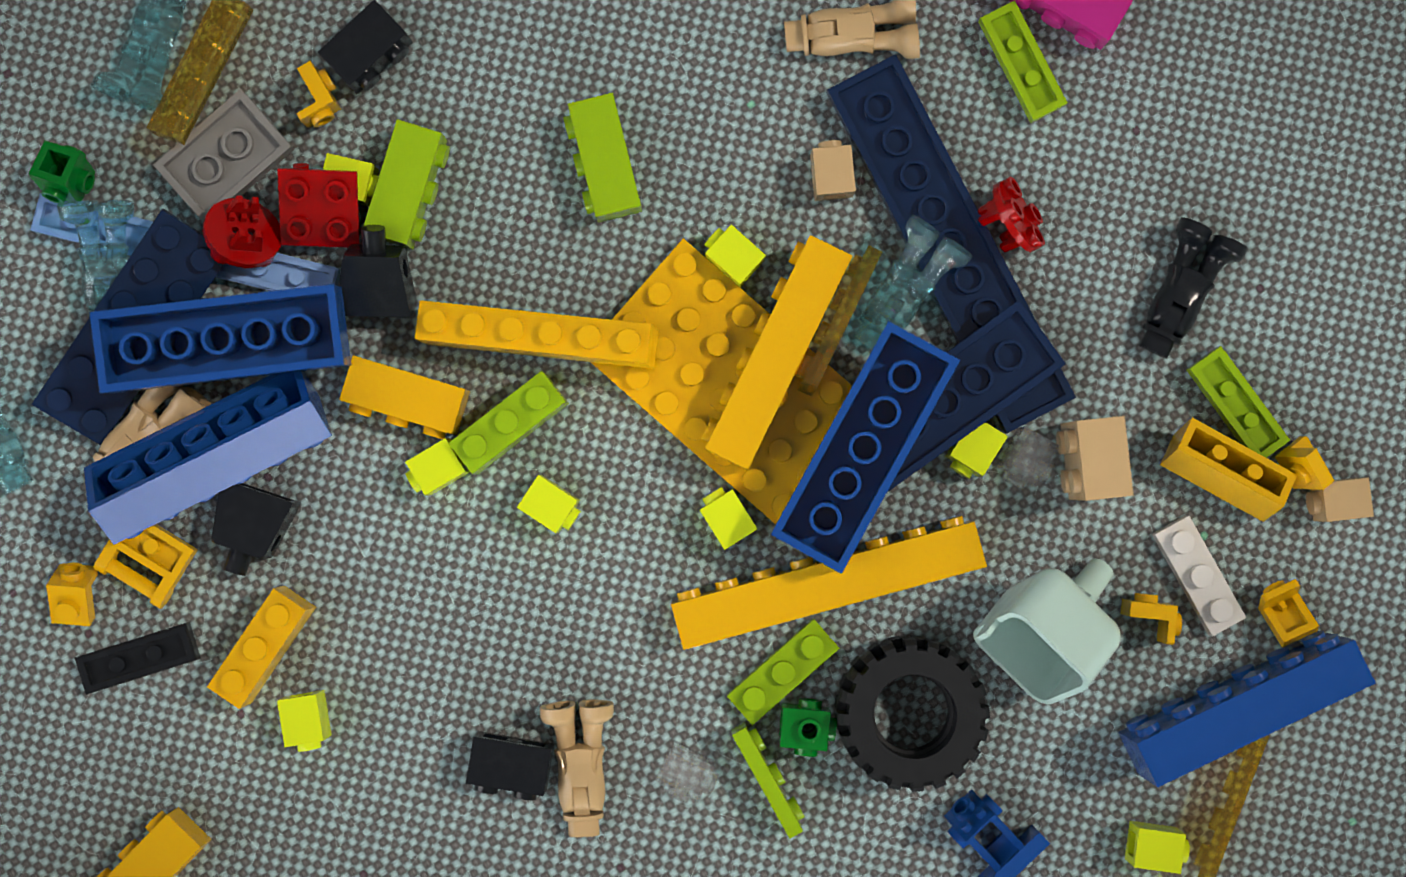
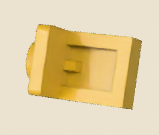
[296,61,341,128]
[1275,436,1335,490]
[46,562,98,626]
[1258,579,1319,648]
[1120,593,1182,645]

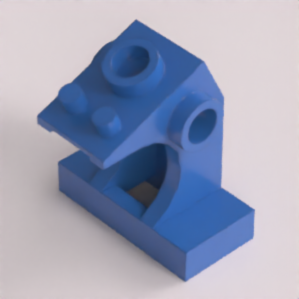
[944,789,1050,877]

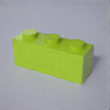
[563,92,643,223]
[363,119,450,250]
[448,371,569,474]

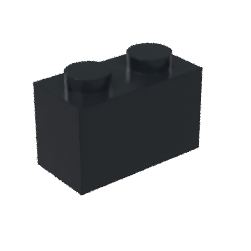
[318,0,413,94]
[465,731,554,800]

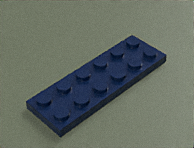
[31,208,224,445]
[887,300,1066,492]

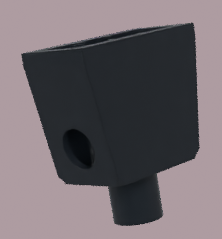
[339,225,417,318]
[211,483,301,576]

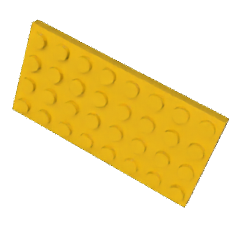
[591,238,852,525]

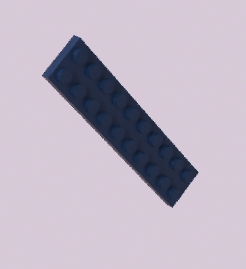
[826,54,1076,434]

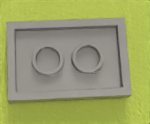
[153,88,295,223]

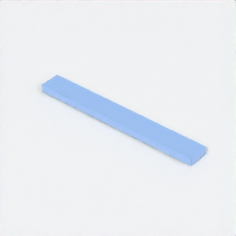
[30,193,341,291]

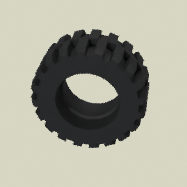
[834,635,990,792]

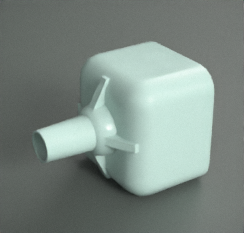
[973,558,1121,704]

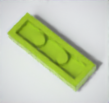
[978,0,1068,123]
[1186,346,1290,458]
[726,618,840,726]
[731,722,805,839]

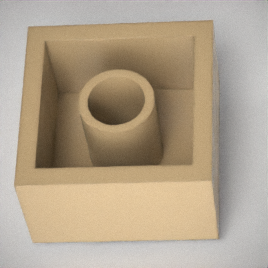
[1056,416,1134,501]

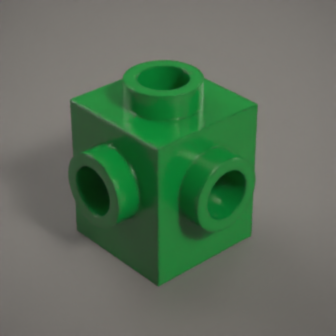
[28,140,96,205]
[778,698,837,757]

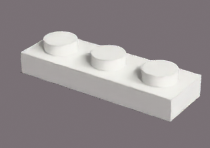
[1152,515,1246,637]

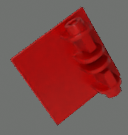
[277,163,360,248]

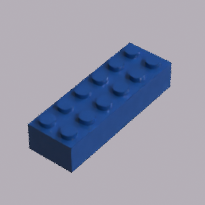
[89,284,351,393]
[770,321,960,574]
[84,371,332,545]
[1118,630,1376,787]

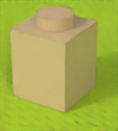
[810,140,856,201]
[1306,477,1374,522]

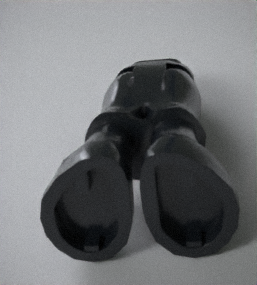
[1139,217,1248,359]

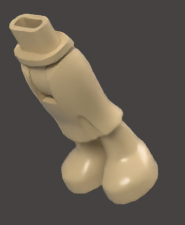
[784,0,920,59]
[93,385,211,462]
[540,699,614,837]

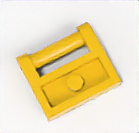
[93,524,198,609]

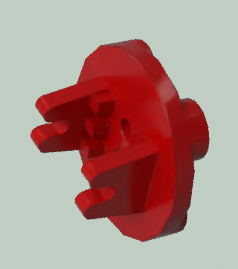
[978,176,1045,253]
[202,195,281,268]

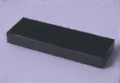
[75,622,201,695]

